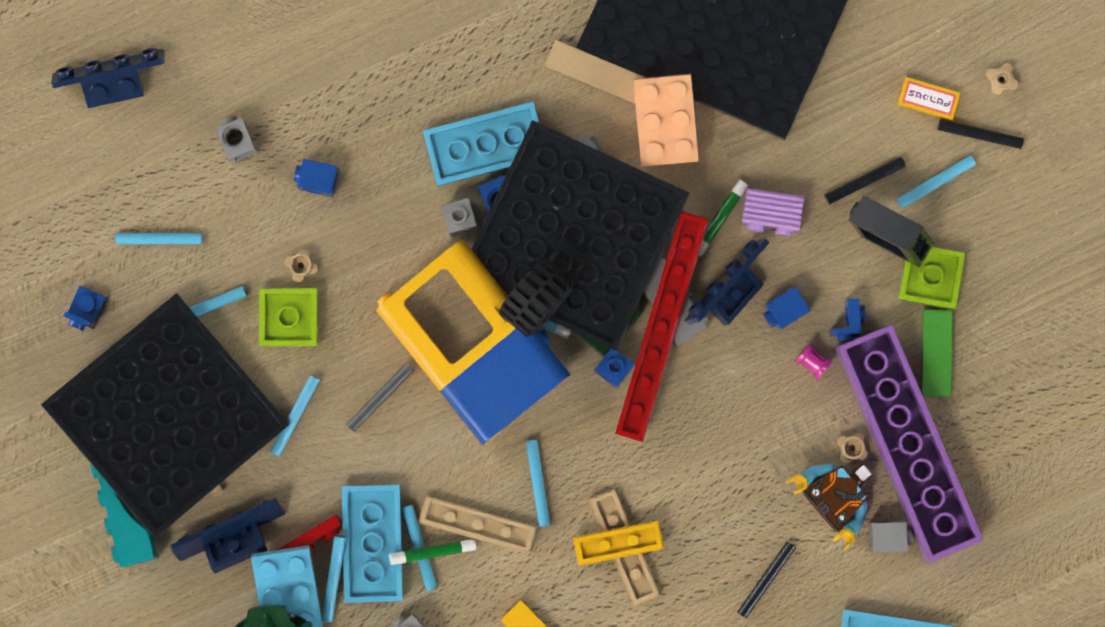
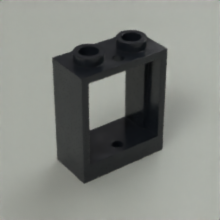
[849,195,934,268]

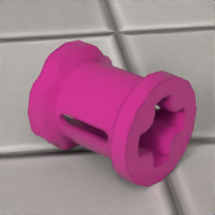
[795,342,833,380]

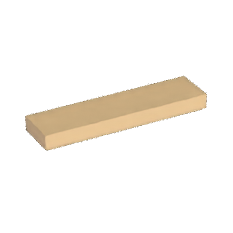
[544,40,646,105]
[588,488,660,607]
[418,495,537,554]

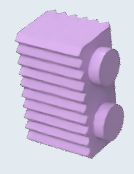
[741,188,804,237]

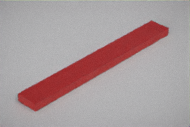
[615,211,709,442]

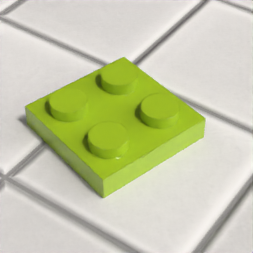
[898,247,965,310]
[259,288,318,347]

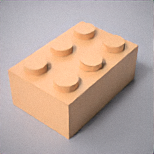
[633,73,699,167]

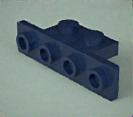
[51,48,165,108]
[684,238,770,326]
[170,498,285,574]

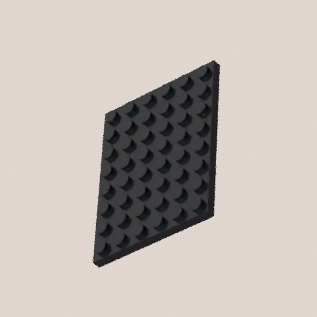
[576,0,847,141]

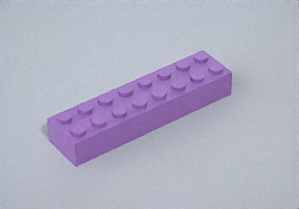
[835,325,983,563]

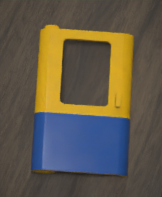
[376,239,571,446]

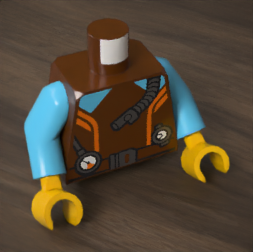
[786,463,872,550]

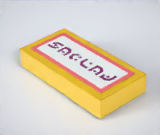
[897,77,961,122]

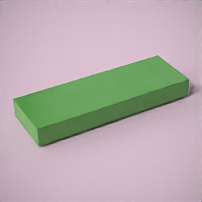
[921,310,952,397]

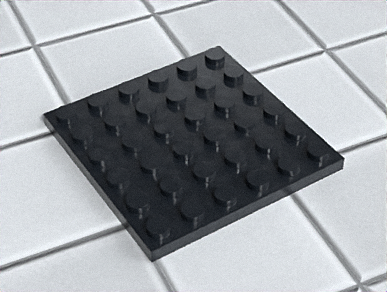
[472,120,690,351]
[41,293,289,538]

